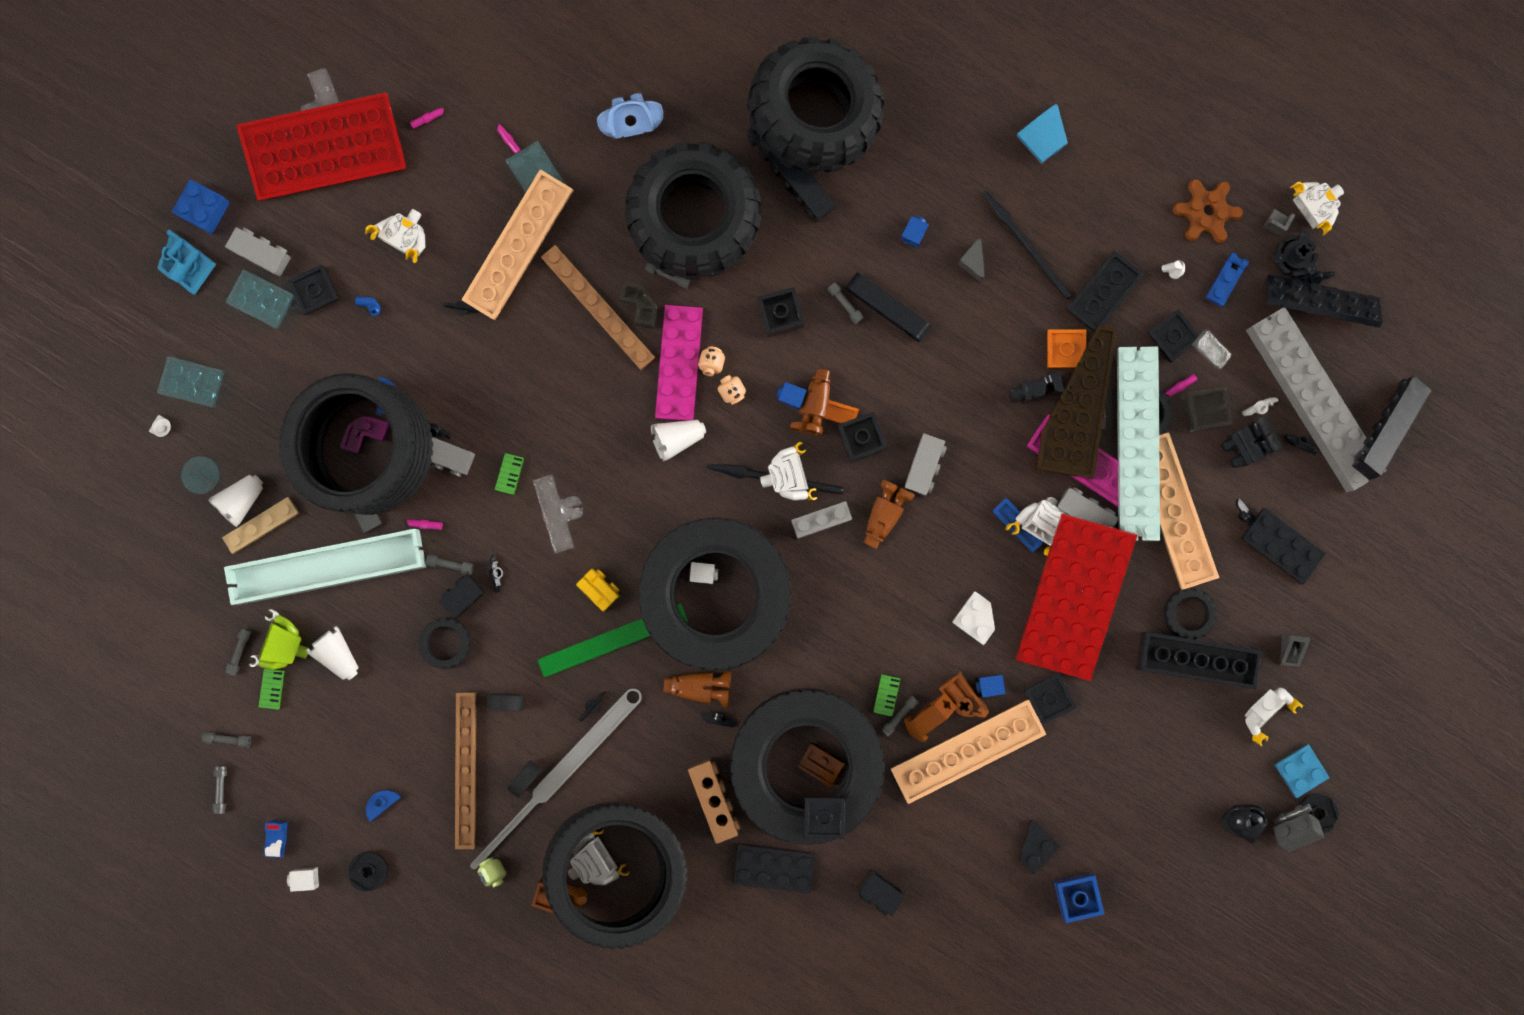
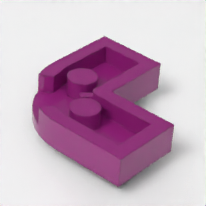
[340,416,390,454]

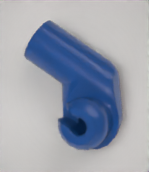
[355,296,381,316]

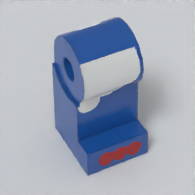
[264,821,288,859]

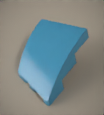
[1017,104,1068,164]
[157,229,216,295]

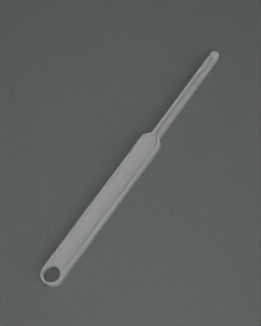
[470,688,642,869]

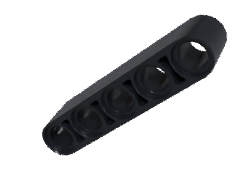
[845,272,931,342]

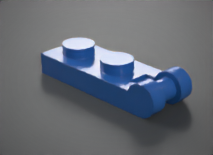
[1205,252,1249,307]

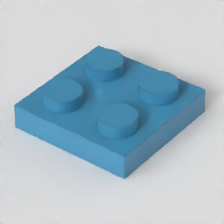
[1274,744,1330,798]

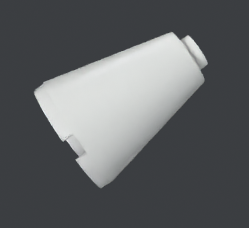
[651,420,706,461]
[208,475,263,527]
[305,626,358,680]

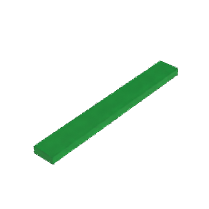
[538,603,688,678]

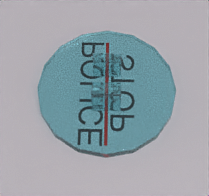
[181,456,220,494]

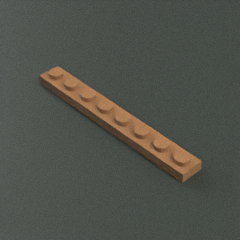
[541,245,655,371]
[455,692,477,849]

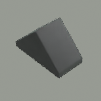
[958,239,984,281]
[1280,635,1310,667]

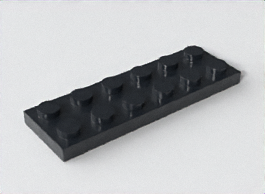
[1265,274,1383,328]

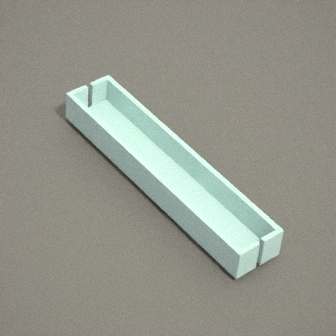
[1117,347,1160,541]
[224,529,427,605]

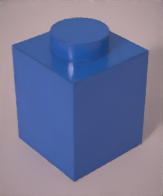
[900,216,929,248]
[776,382,807,410]
[975,674,1005,697]

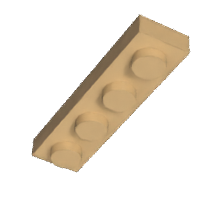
[222,497,300,554]

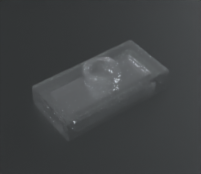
[1192,330,1232,370]

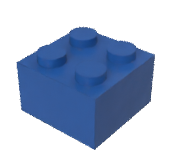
[172,179,230,235]
[1053,872,1104,923]

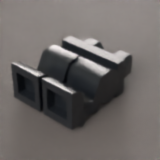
[1009,372,1064,404]
[1220,416,1283,468]

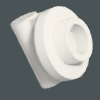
[1162,260,1185,279]
[149,415,171,437]

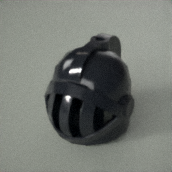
[1221,804,1268,843]

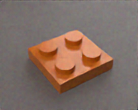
[1047,330,1086,368]

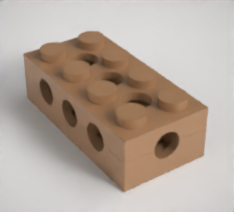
[688,758,741,844]

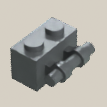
[1273,804,1324,852]

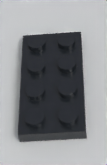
[1066,251,1144,332]
[1240,508,1326,585]
[733,844,815,893]

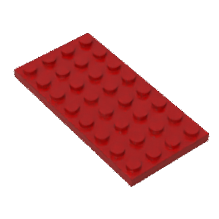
[236,92,407,201]
[1016,513,1137,681]

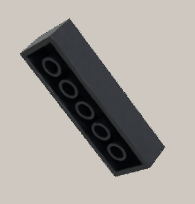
[1136,632,1262,689]

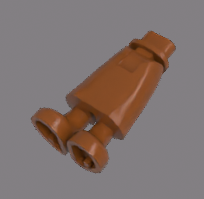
[790,369,831,436]
[863,479,915,549]
[663,671,731,708]

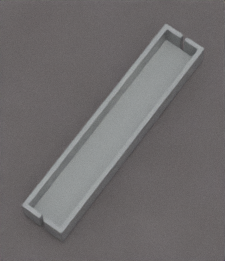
[1246,307,1387,492]

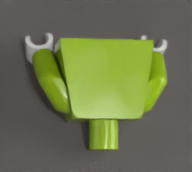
[249,609,308,670]

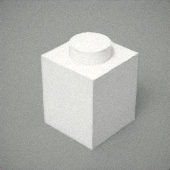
[690,562,718,584]
[287,867,319,892]

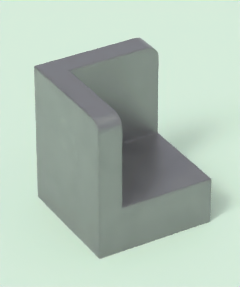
[1263,209,1295,236]

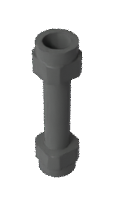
[645,263,691,289]
[827,282,864,325]
[426,554,474,575]
[225,628,252,676]
[880,696,920,737]
[202,732,251,748]
[212,766,227,814]

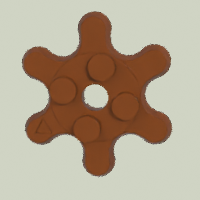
[1172,179,1243,244]

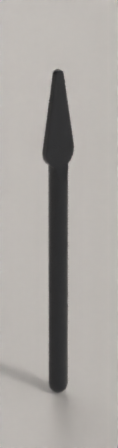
[983,191,1071,299]
[707,464,844,494]

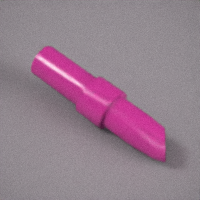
[410,108,444,129]
[497,124,521,155]
[1164,374,1198,397]
[406,519,443,530]

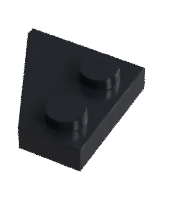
[1019,819,1060,874]

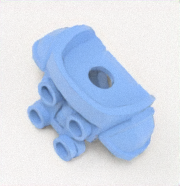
[597,93,663,139]

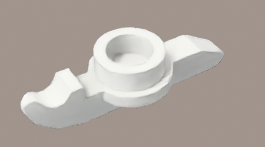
[1242,398,1278,416]

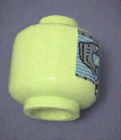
[477,857,507,888]

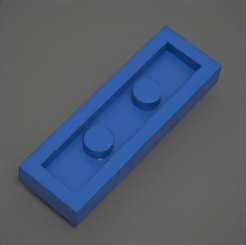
[992,498,1043,553]

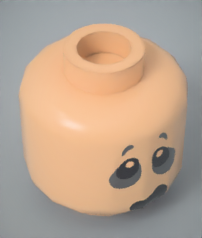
[698,346,725,376]
[718,375,746,405]

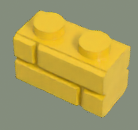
[576,569,621,612]

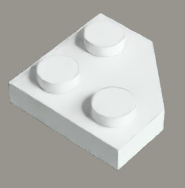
[952,591,995,645]

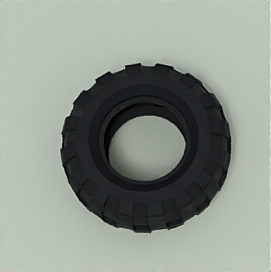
[747,36,885,174]
[625,141,761,280]

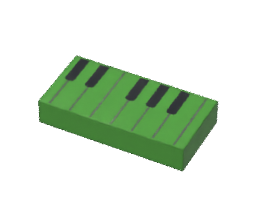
[495,453,524,495]
[259,669,285,710]
[873,674,900,716]

